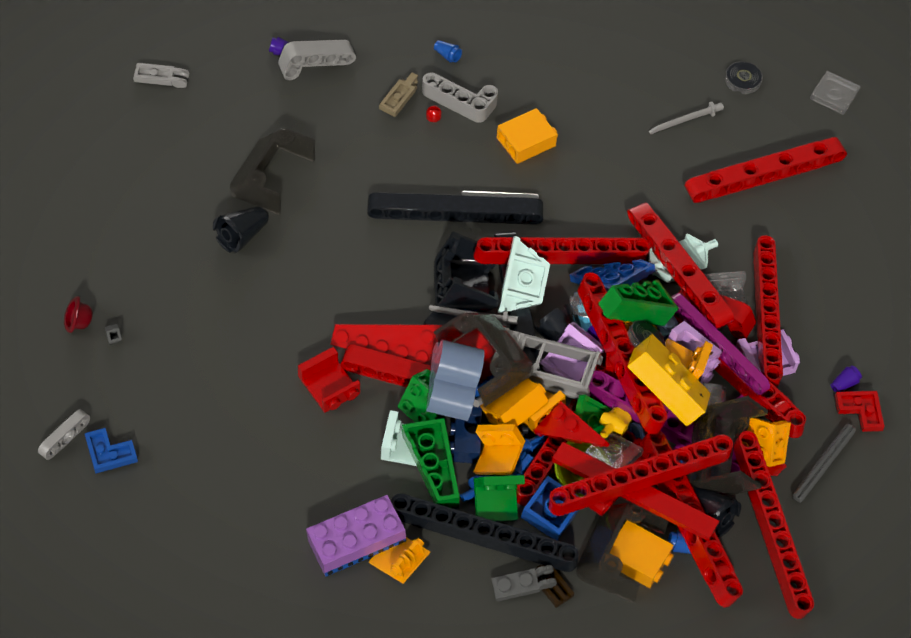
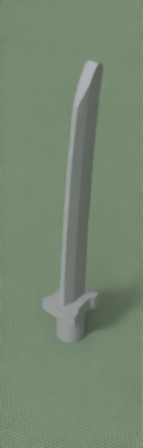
[649,102,724,134]
[429,305,518,327]

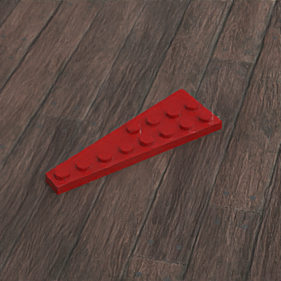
[330,324,506,383]

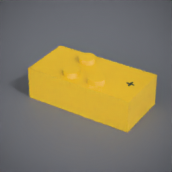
[627,334,711,427]

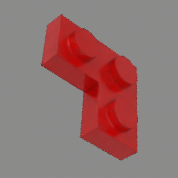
[835,391,885,432]

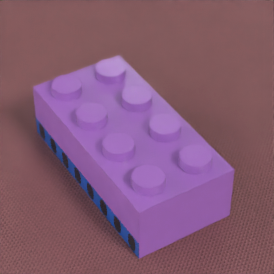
[306,495,406,577]

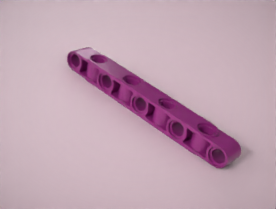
[589,371,756,480]

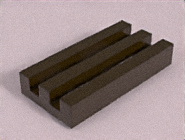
[535,565,574,608]

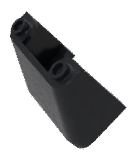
[434,232,500,311]

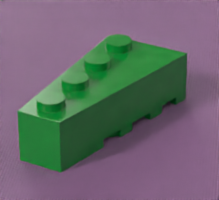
[598,280,679,326]
[402,418,460,508]

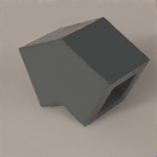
[104,324,122,344]

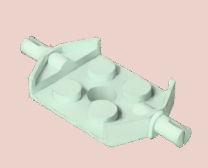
[649,233,718,283]

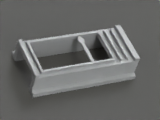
[491,327,603,400]

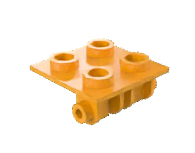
[369,537,430,584]

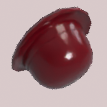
[64,296,93,333]

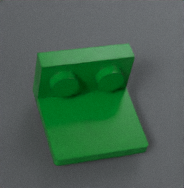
[398,369,439,423]
[474,475,525,521]

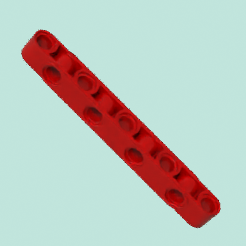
[684,137,847,203]
[627,202,734,329]
[577,272,668,434]
[674,314,806,438]
[639,431,743,607]

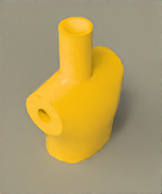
[599,407,632,438]

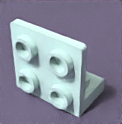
[381,410,416,466]

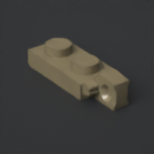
[379,72,418,117]

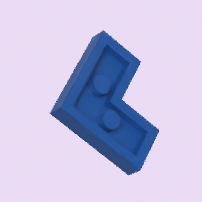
[84,428,138,474]

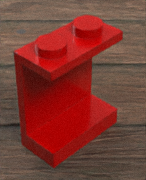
[298,347,360,413]

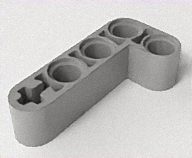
[278,40,356,80]
[422,73,498,122]

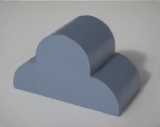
[426,340,485,421]

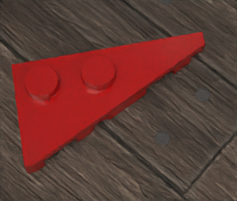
[533,401,610,447]

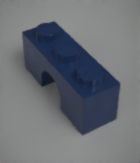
[450,397,482,464]

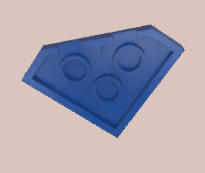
[569,259,656,292]

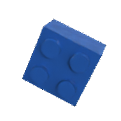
[521,476,579,540]

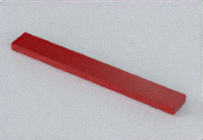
[552,442,719,542]

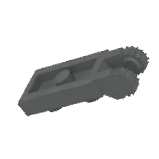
[491,565,557,601]

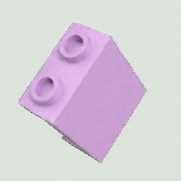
[540,321,604,381]
[668,321,722,384]
[736,329,800,376]

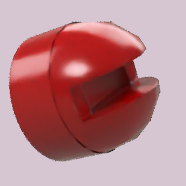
[426,105,442,122]

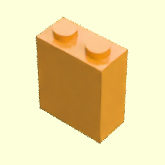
[497,108,558,164]
[480,375,548,427]
[604,520,674,588]

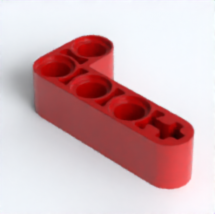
[678,289,756,339]

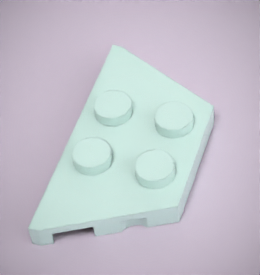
[497,236,550,313]

